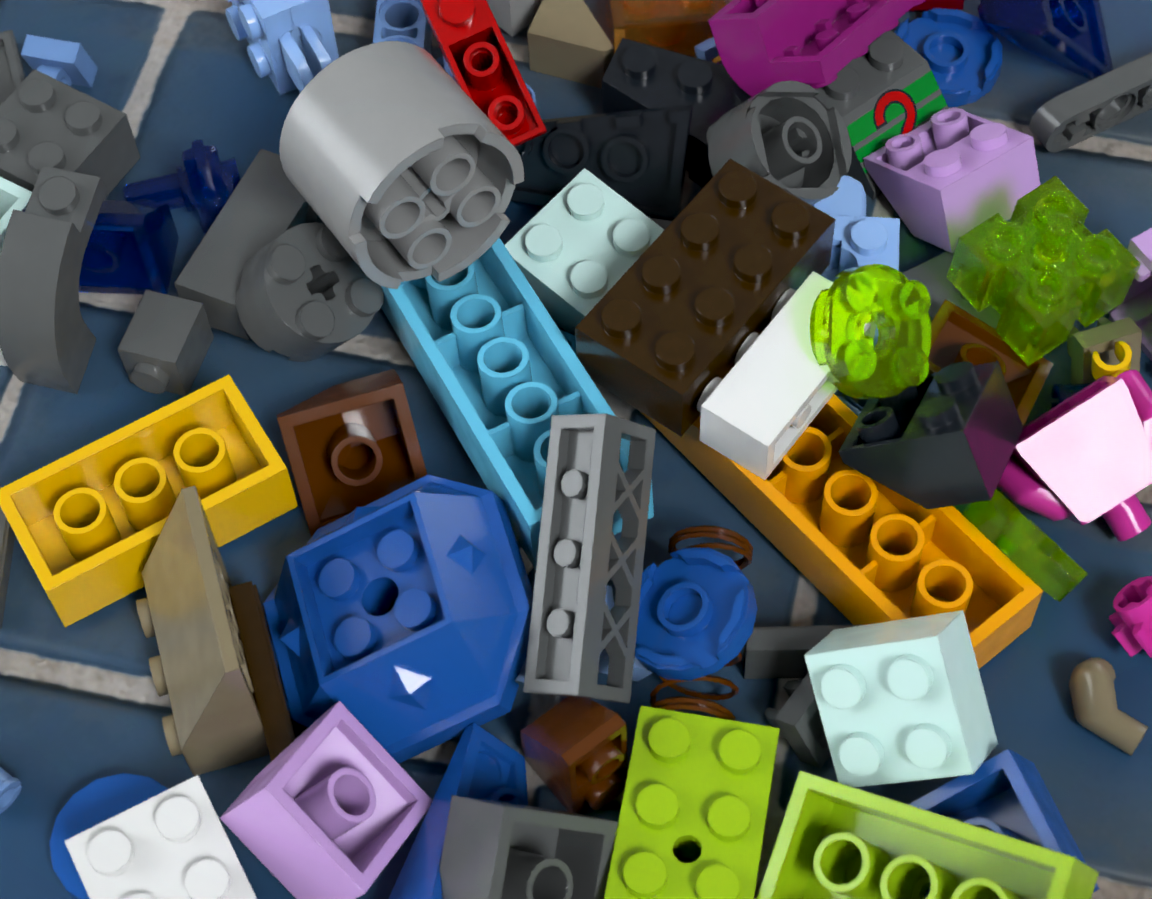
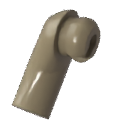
[1069,657,1149,756]

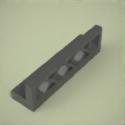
[523,413,656,703]

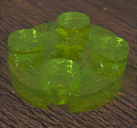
[810,264,932,399]
[962,489,1088,602]

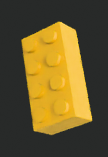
[0,374,298,628]

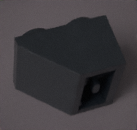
[838,361,1024,509]

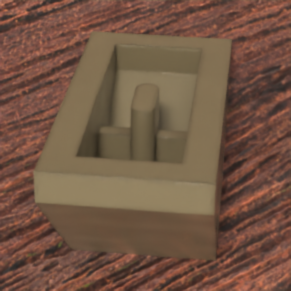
[527,0,614,88]

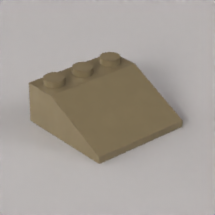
[136,486,270,776]

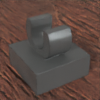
[764,672,831,768]

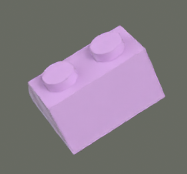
[220,701,433,899]

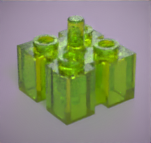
[947,176,1141,366]

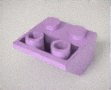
[863,107,1043,253]

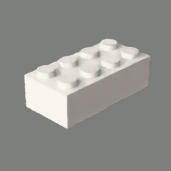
[64,775,257,899]

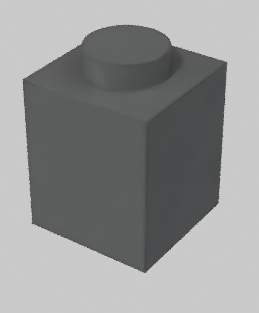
[117,290,214,396]

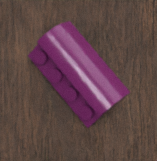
[708,0,926,97]

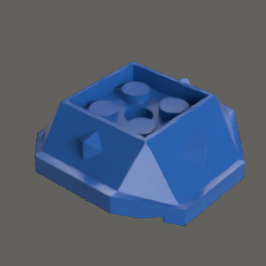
[263,474,533,764]

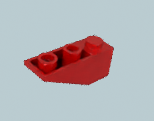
[420,0,547,147]

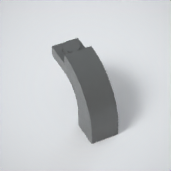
[0,165,108,394]

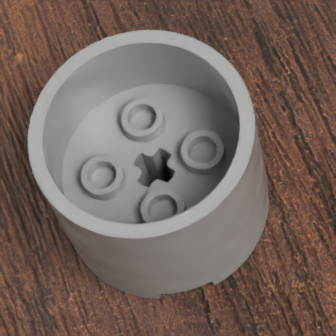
[279,41,524,289]

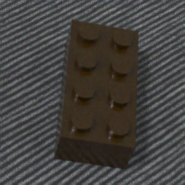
[575,159,836,437]

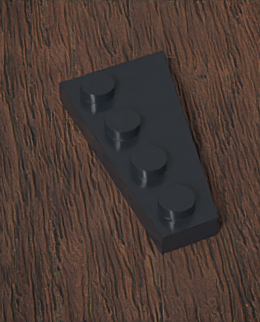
[510,104,693,221]

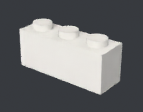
[697,271,879,480]

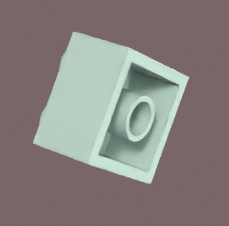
[505,168,664,335]
[804,610,998,788]

